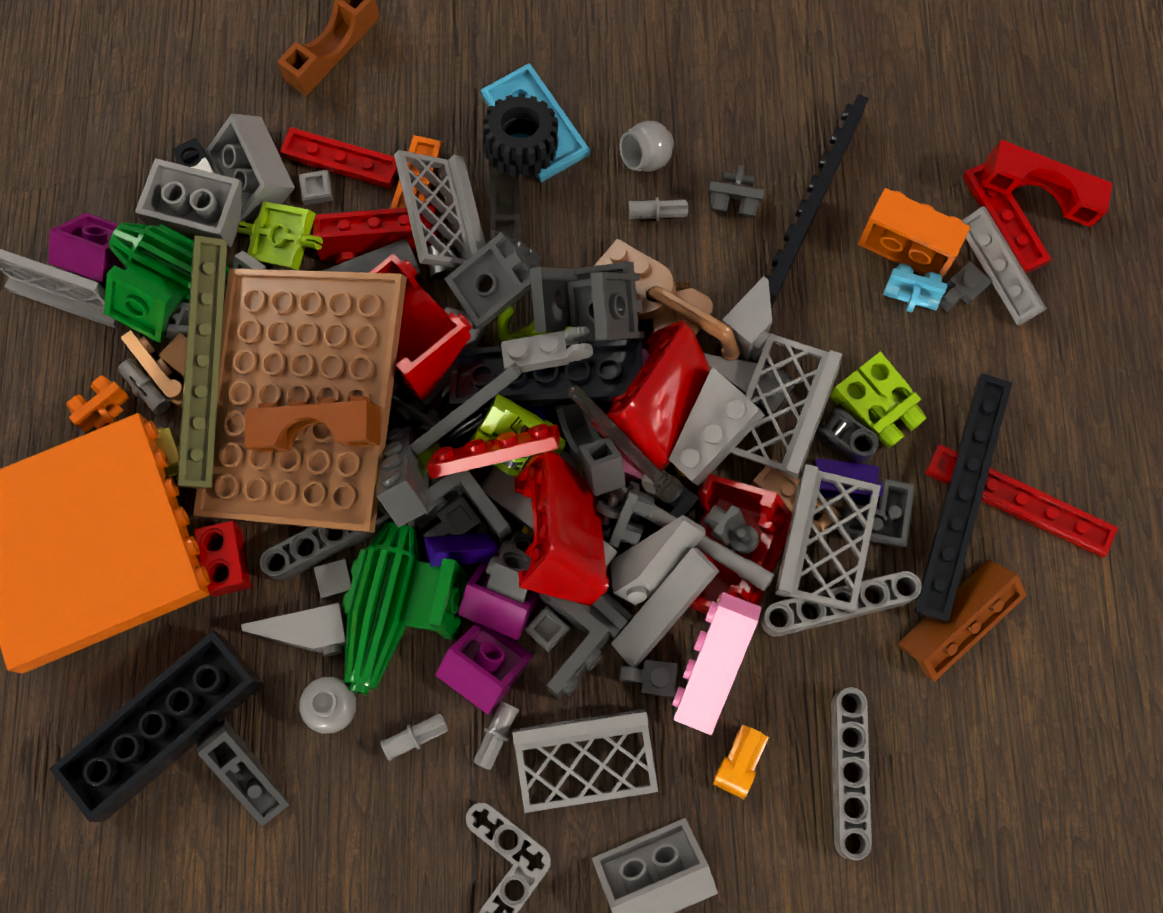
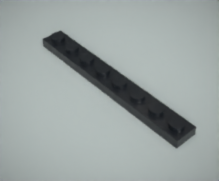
[765,94,869,308]
[913,373,1013,623]

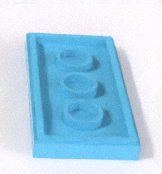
[480,63,590,183]

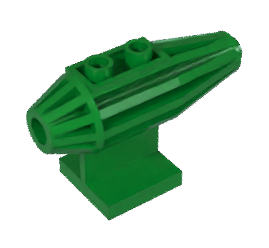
[104,222,229,343]
[343,522,471,695]

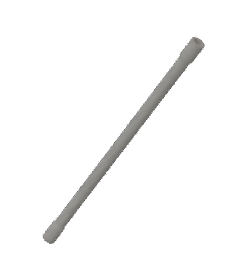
[442,382,774,592]

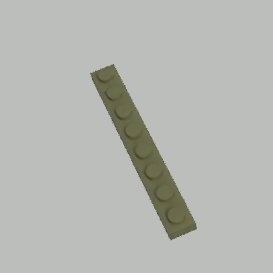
[177,235,228,489]

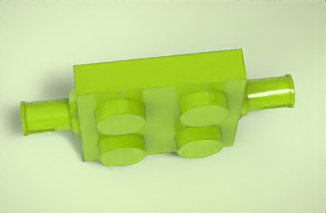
[237,201,323,270]

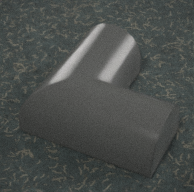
[839,479,915,548]

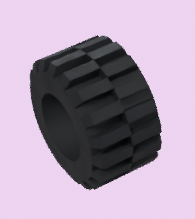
[482,94,558,177]

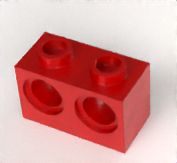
[194,520,252,597]

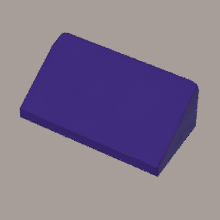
[424,533,498,567]

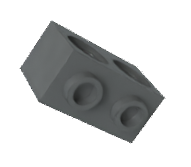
[486,530,534,604]

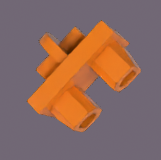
[66,375,131,433]

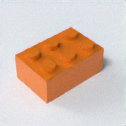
[858,188,971,279]

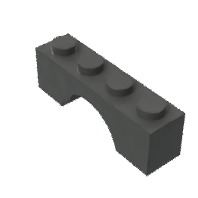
[548,404,626,496]

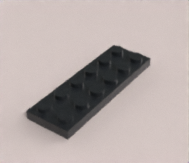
[449,339,643,410]

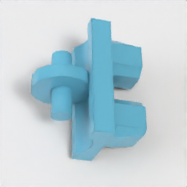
[883,263,947,313]

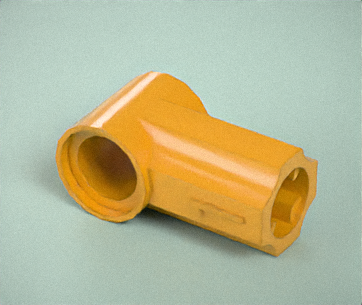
[713,725,769,800]

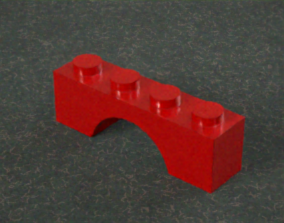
[981,139,1113,227]

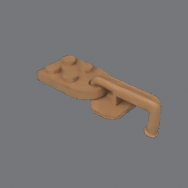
[594,239,740,361]

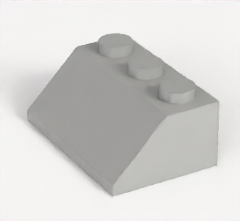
[205,113,295,222]
[135,158,242,248]
[592,818,718,913]

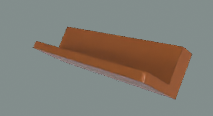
[898,560,1027,682]

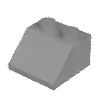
[717,276,772,362]

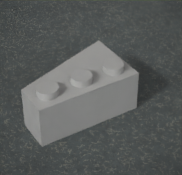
[669,366,765,486]

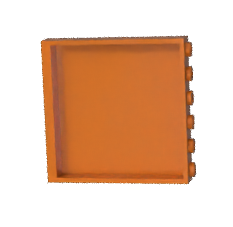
[0,413,210,674]

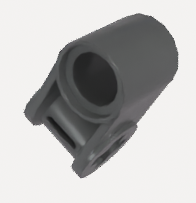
[815,408,878,464]

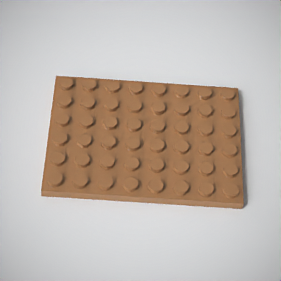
[193,268,407,533]

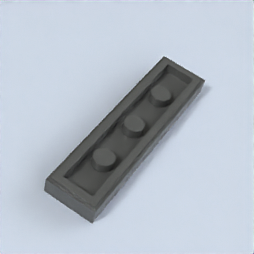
[409,362,522,455]

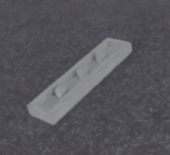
[962,206,1047,326]
[611,547,719,667]

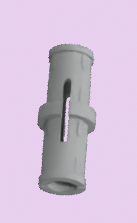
[117,359,171,415]

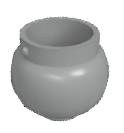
[619,120,674,172]
[299,677,357,734]

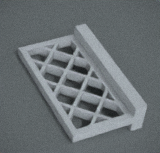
[394,150,486,268]
[0,249,120,329]
[730,333,843,479]
[774,464,881,613]
[512,709,658,813]

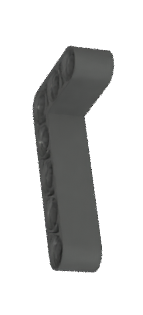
[260,500,394,582]

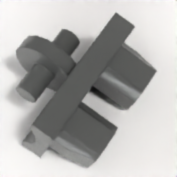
[709,165,765,217]
[596,481,654,548]
[704,505,759,554]

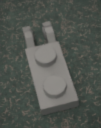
[501,326,593,373]

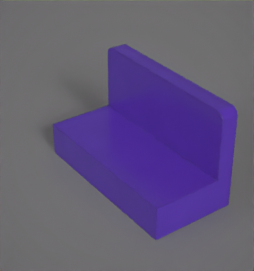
[814,459,882,503]

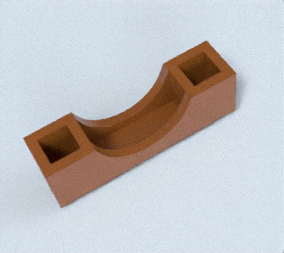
[277,0,380,97]
[244,396,380,453]

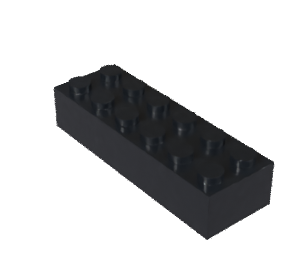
[49,630,264,822]

